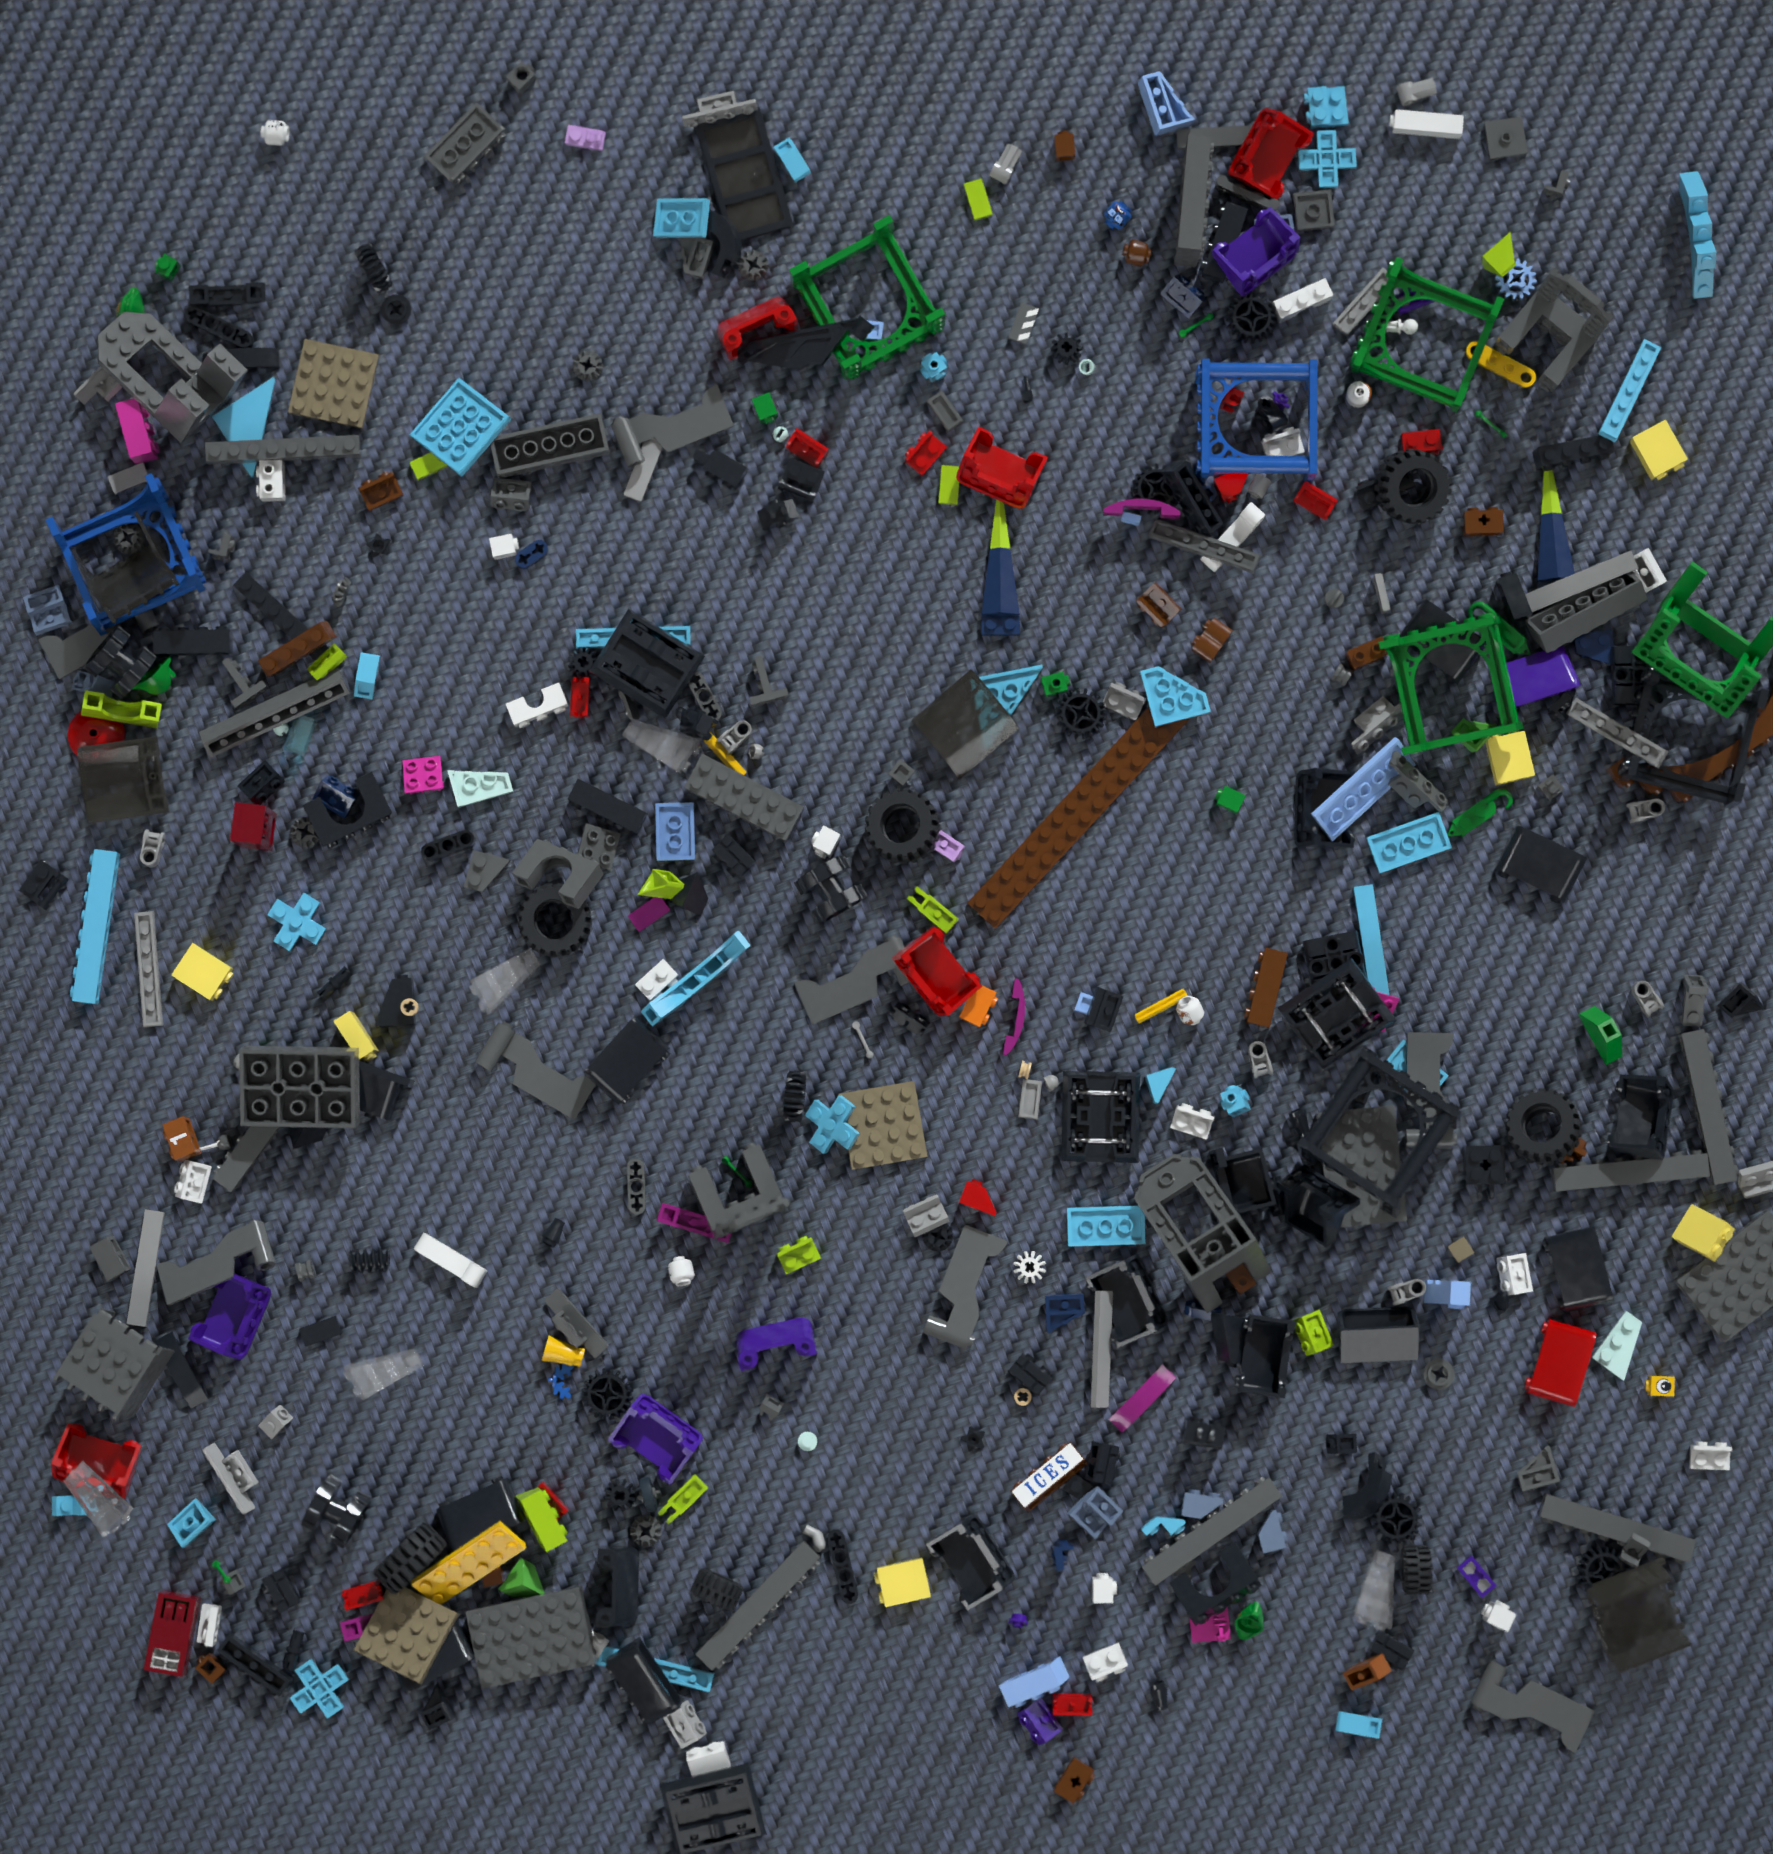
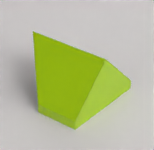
[1482,231,1516,277]
[637,869,684,899]

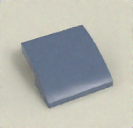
[23,585,72,636]
[1067,1486,1123,1539]

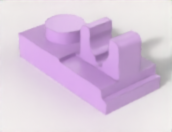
[565,125,606,151]
[934,831,965,862]

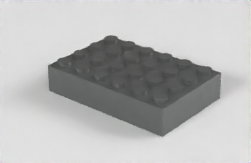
[1174,134,1214,267]
[239,1046,360,1128]
[1315,1105,1407,1227]
[1673,1210,1773,1343]
[466,1585,598,1688]

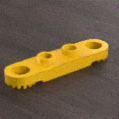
[1466,341,1536,388]

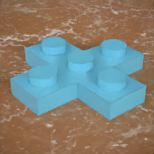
[1298,130,1356,189]
[267,893,327,952]
[805,1095,860,1154]
[290,1659,349,1719]

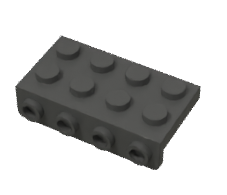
[424,102,507,186]

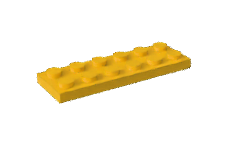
[411,1521,526,1605]

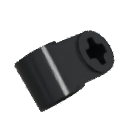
[1254,396,1288,434]

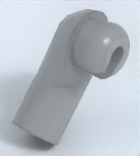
[803,1525,826,1552]

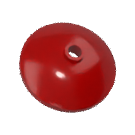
[68,710,125,763]

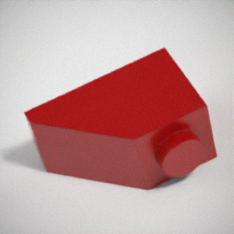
[1213,473,1248,504]
[959,1179,996,1216]

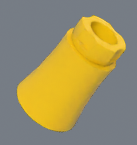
[542,1335,585,1367]

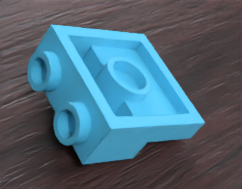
[1303,86,1349,129]

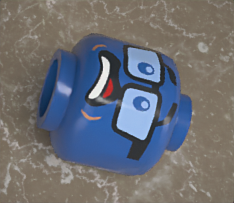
[1104,201,1132,229]

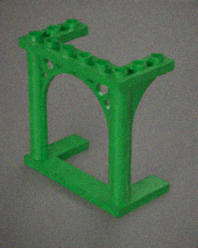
[789,215,945,381]
[1349,257,1504,413]
[1632,561,1773,719]
[1379,613,1523,755]

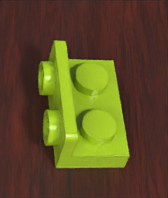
[307,643,347,681]
[776,1236,821,1275]
[1292,1309,1334,1356]

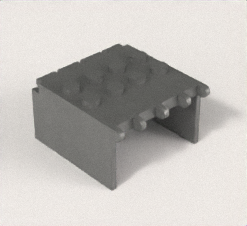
[53,1308,175,1422]

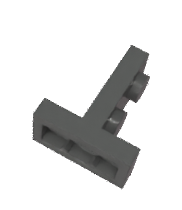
[750,655,789,707]
[222,658,269,710]
[1681,975,1709,1027]

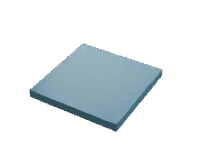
[410,378,512,477]

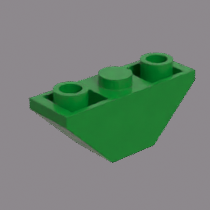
[1578,1006,1622,1065]

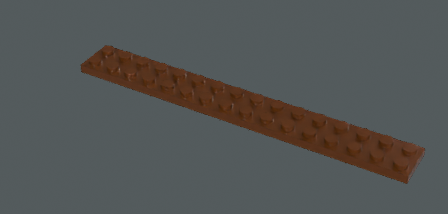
[967,707,1191,929]

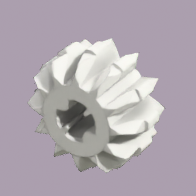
[1014,1251,1046,1283]

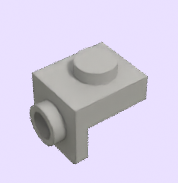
[258,1405,293,1439]

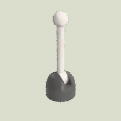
[200,1134,233,1151]

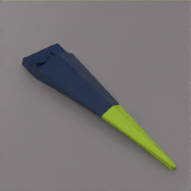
[1536,470,1575,601]
[981,500,1020,636]

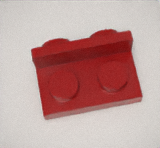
[1401,429,1443,456]
[905,431,947,477]

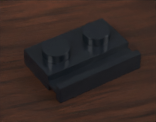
[1084,987,1124,1032]

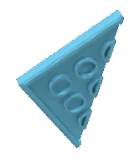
[212,377,276,478]
[970,665,1043,751]

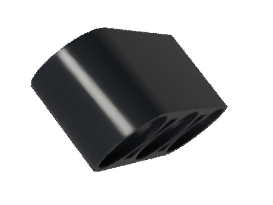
[421,830,476,862]

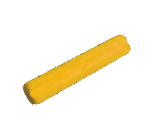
[703,732,746,776]
[1134,989,1187,1023]

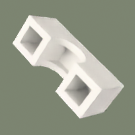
[1272,278,1333,323]
[506,683,569,728]

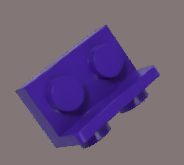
[1017,1698,1063,1745]

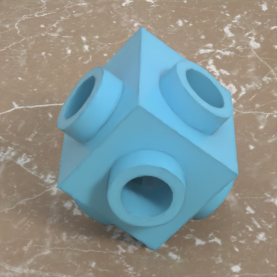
[920,352,948,382]
[1220,1085,1251,1117]

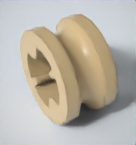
[400,998,419,1016]
[1018,1060,1032,1079]
[1014,1388,1032,1406]

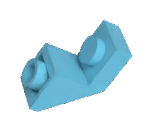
[774,137,812,183]
[354,652,380,699]
[52,1495,98,1516]
[1141,1516,1186,1536]
[1335,1711,1382,1738]

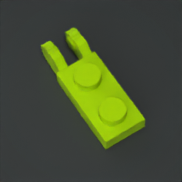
[906,886,959,934]
[658,1474,709,1525]

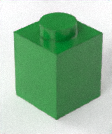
[752,392,778,424]
[1214,786,1246,814]

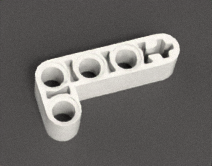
[1200,502,1265,572]
[414,1232,487,1288]

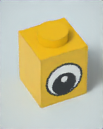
[1645,1376,1675,1396]

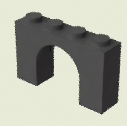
[512,839,604,909]

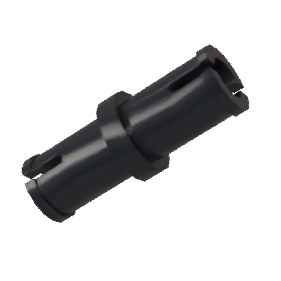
[317,966,353,1001]
[283,1630,305,1671]

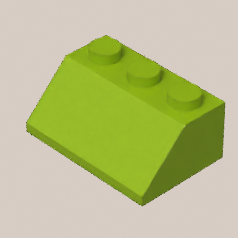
[515,1488,568,1552]

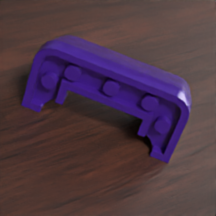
[1212,206,1301,296]
[1489,645,1581,708]
[188,1273,271,1359]
[736,1317,818,1371]
[608,1394,703,1485]

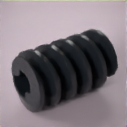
[349,1248,390,1273]

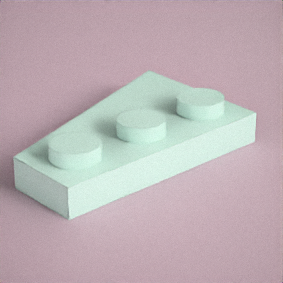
[447,770,514,808]
[1591,1311,1642,1381]

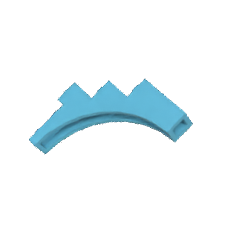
[1679,171,1717,299]
[641,931,751,1027]

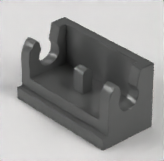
[89,1236,131,1281]

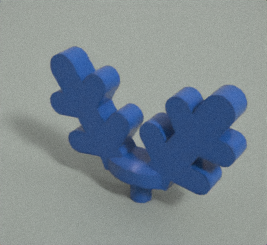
[548,1364,574,1399]

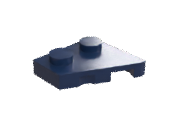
[1574,629,1617,666]
[1045,1293,1085,1333]

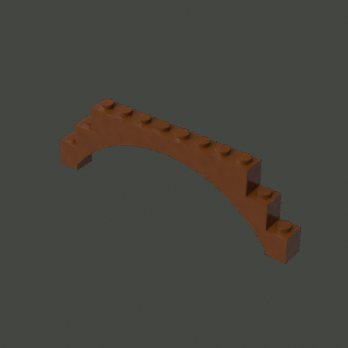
[1606,687,1773,803]

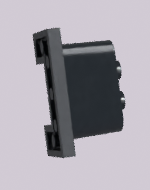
[359,1061,415,1121]
[1209,1147,1276,1215]
[1277,1165,1360,1248]

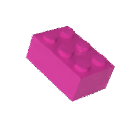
[115,398,160,465]

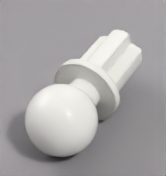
[1383,319,1418,334]

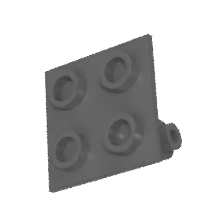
[578,823,621,870]

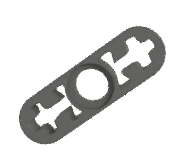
[688,671,722,721]
[627,1159,646,1215]

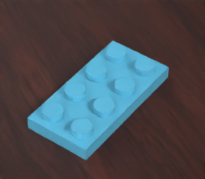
[1366,812,1452,874]
[1067,1206,1146,1247]

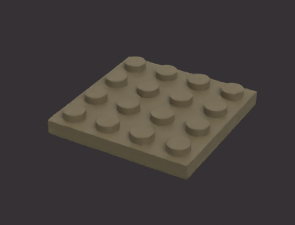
[288,339,379,429]
[838,1081,928,1170]
[354,1587,458,1684]

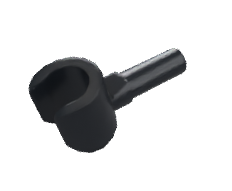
[1021,375,1033,403]

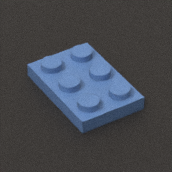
[655,802,695,861]

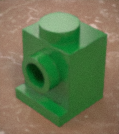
[155,253,181,282]
[1040,672,1071,698]

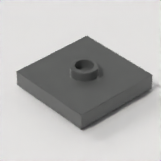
[1484,116,1528,160]
[1293,189,1335,232]

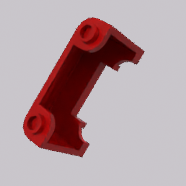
[1229,108,1314,200]
[717,297,798,361]
[956,426,1048,509]
[892,927,982,1016]
[1524,1319,1597,1407]
[51,1423,142,1499]

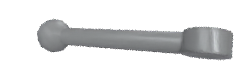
[852,1022,874,1059]

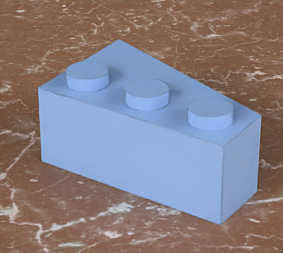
[1138,71,1195,136]
[1424,1280,1471,1309]
[999,1656,1070,1708]

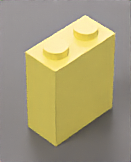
[1629,419,1688,481]
[1485,730,1535,786]
[172,943,233,1001]
[334,1011,379,1062]
[1671,1204,1735,1262]
[874,1558,931,1607]

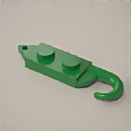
[1468,602,1531,655]
[1447,789,1513,837]

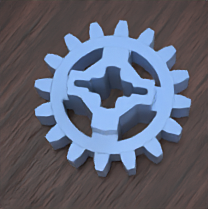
[1494,259,1537,301]

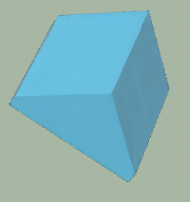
[1145,1067,1176,1104]
[167,1498,216,1548]

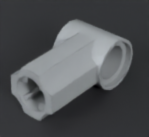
[1396,78,1437,106]
[989,144,1022,184]
[1247,474,1271,500]

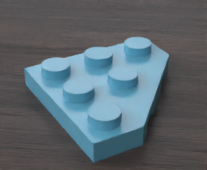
[1140,666,1211,727]

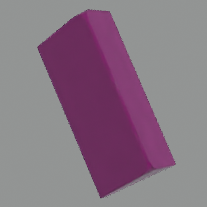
[628,897,671,932]

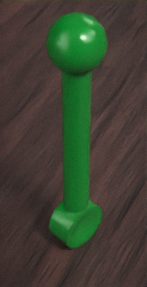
[1179,313,1214,338]
[1475,410,1507,438]
[721,1156,752,1187]
[212,1560,231,1584]

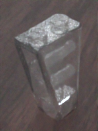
[622,719,702,774]
[469,948,541,1015]
[343,1348,425,1400]
[64,1461,134,1537]
[1352,1549,1395,1631]

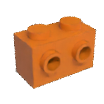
[959,985,998,1028]

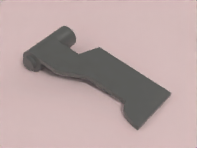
[611,384,734,468]
[38,583,160,680]
[794,935,910,1025]
[475,1021,595,1120]
[1405,1032,1457,1149]
[157,1220,276,1306]
[923,1225,1008,1350]
[1470,1660,1595,1753]

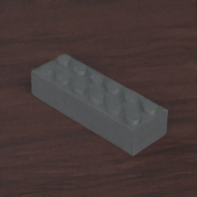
[490,413,610,478]
[1525,572,1648,653]
[684,754,804,843]

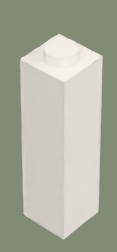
[1389,110,1464,139]

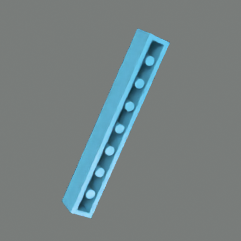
[70,849,120,1005]

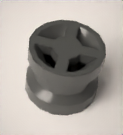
[1331,663,1353,687]
[295,1259,316,1282]

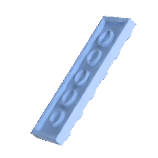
[1311,737,1416,842]

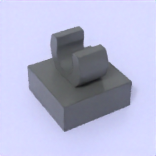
[888,759,915,786]
[1537,775,1565,802]
[759,1394,784,1421]
[219,1569,246,1595]

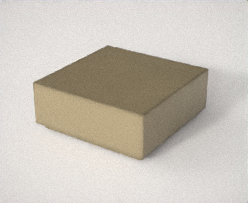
[1447,1236,1474,1263]

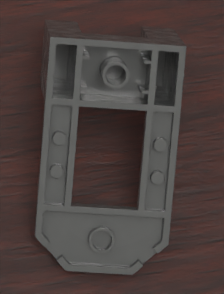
[1494,268,1614,393]
[97,312,248,443]
[688,1142,790,1240]
[1134,1154,1272,1313]

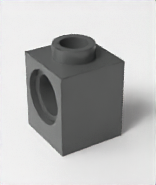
[506,61,537,95]

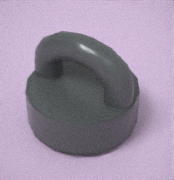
[1325,589,1344,609]

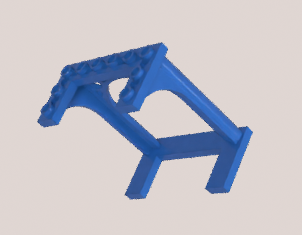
[1194,359,1318,484]
[46,473,207,636]

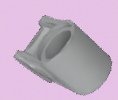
[716,720,753,755]
[1626,799,1665,823]
[140,829,166,868]
[1631,981,1665,1018]
[1248,1041,1273,1079]
[1387,1279,1426,1306]

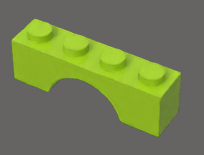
[81,690,162,729]

